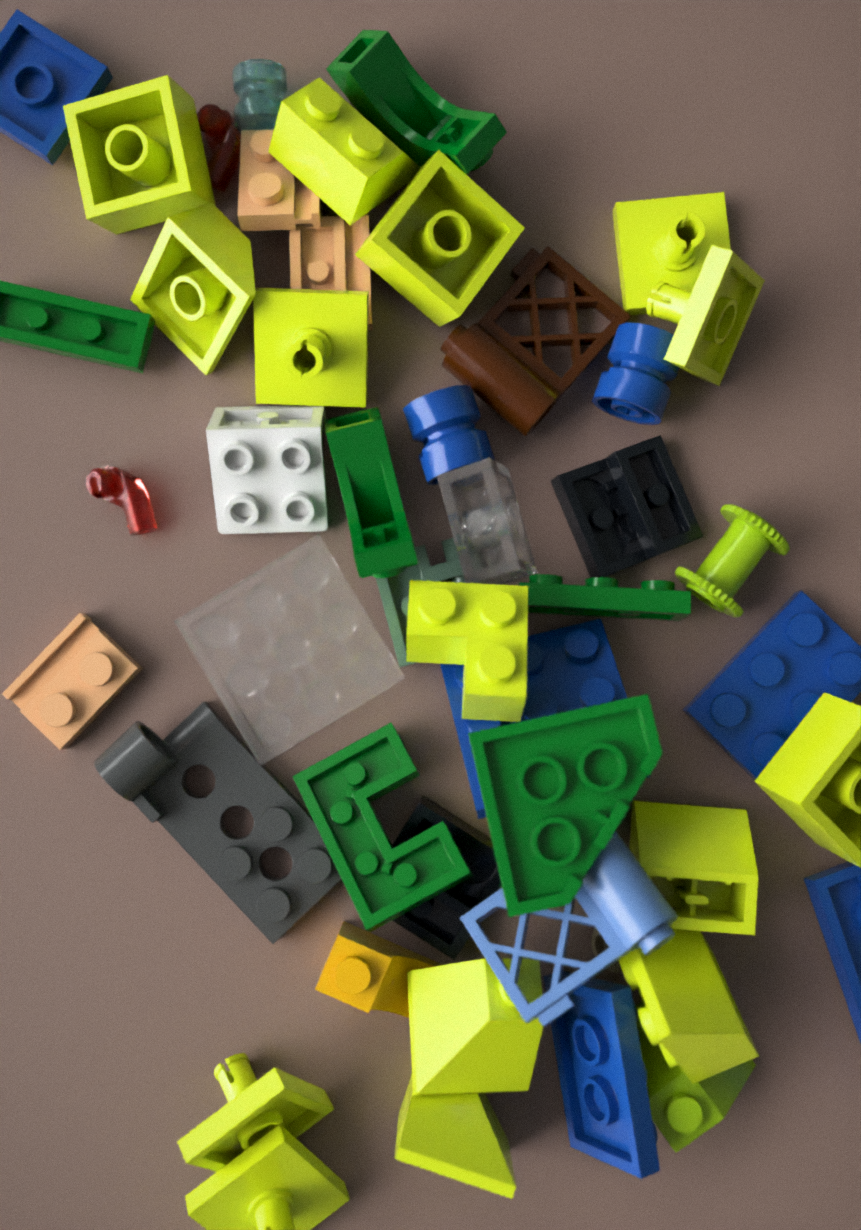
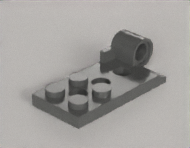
[94,702,341,944]

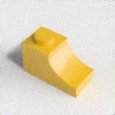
[315,921,443,1018]

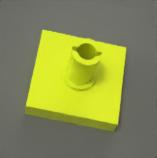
[612,192,731,315]
[646,245,765,386]
[253,288,369,408]
[177,1053,334,1172]
[185,1124,350,1230]

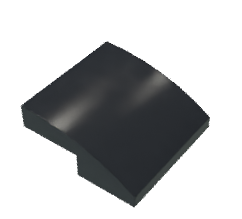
[551,435,704,577]
[392,795,501,960]

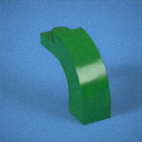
[326,30,507,174]
[324,407,418,578]

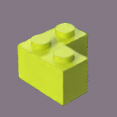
[406,580,528,722]

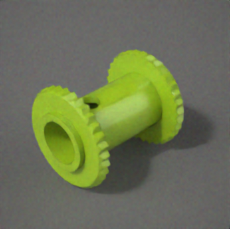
[675,504,790,618]

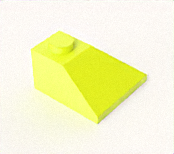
[130,203,256,375]
[407,958,543,1095]
[395,1074,516,1199]

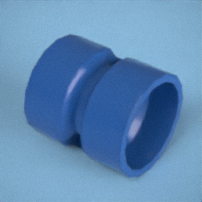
[592,322,680,425]
[403,385,495,485]

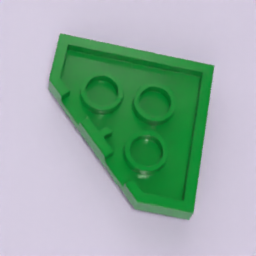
[468,694,663,917]

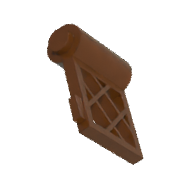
[440,246,631,437]

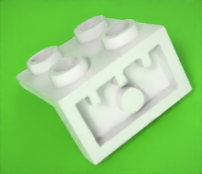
[206,405,328,534]

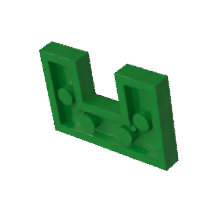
[292,722,473,932]

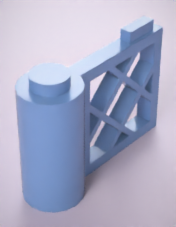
[460,831,678,1027]

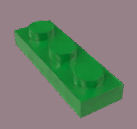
[0,281,156,374]
[518,574,691,621]

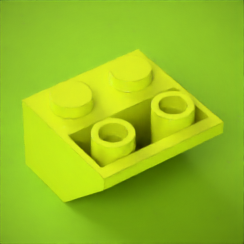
[629,800,759,935]
[618,929,759,1084]

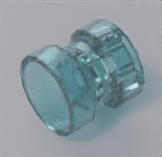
[232,59,288,133]

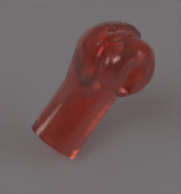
[197,103,241,192]
[86,465,157,536]

